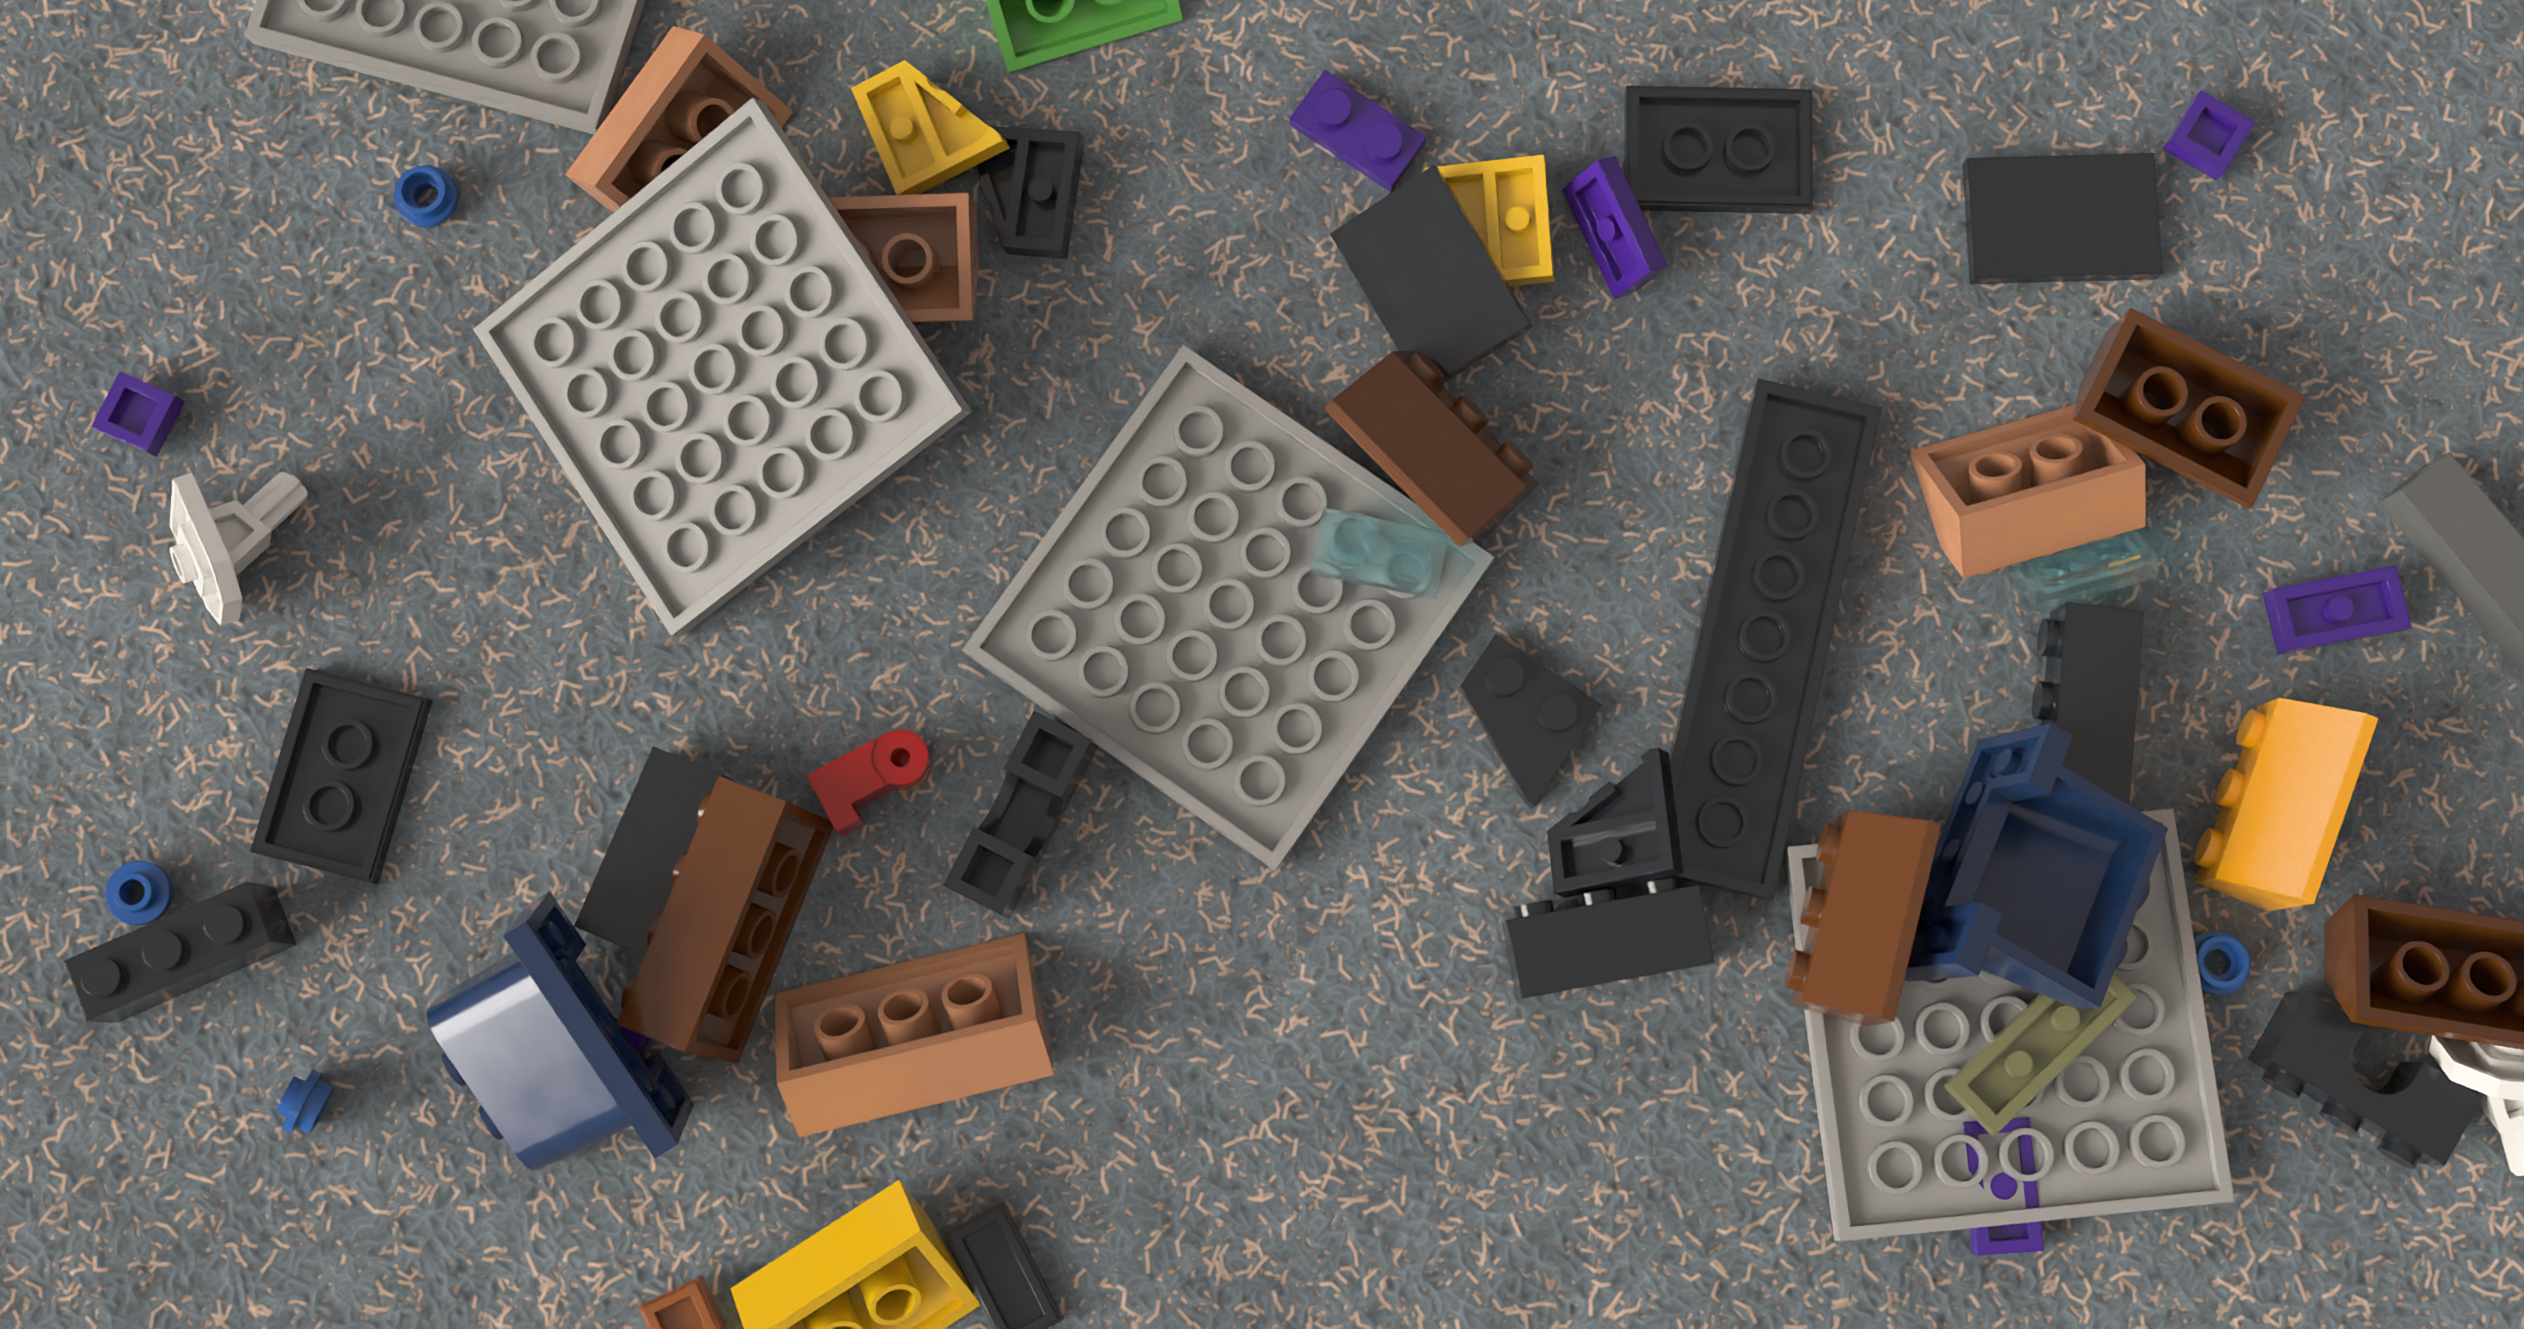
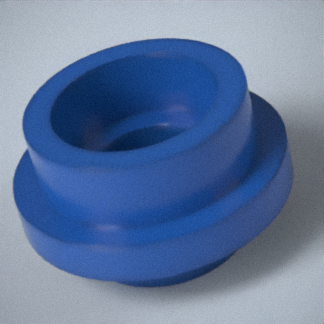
[394,165,459,228]
[105,861,173,926]
[2194,930,2251,995]
[276,1069,335,1134]

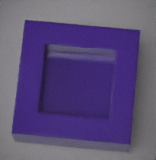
[2162,90,2255,180]
[91,371,185,457]

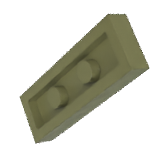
[1944,973,2138,1135]

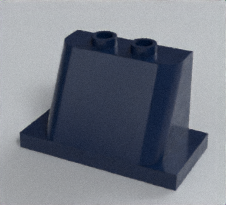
[1904,723,2168,1009]
[426,891,694,1171]

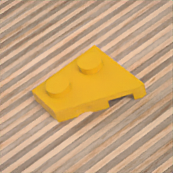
[851,60,1009,195]
[1425,155,1555,287]

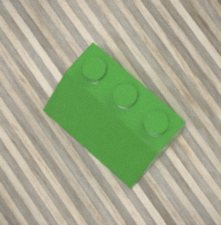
[985,0,1183,73]

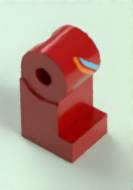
[806,729,933,837]

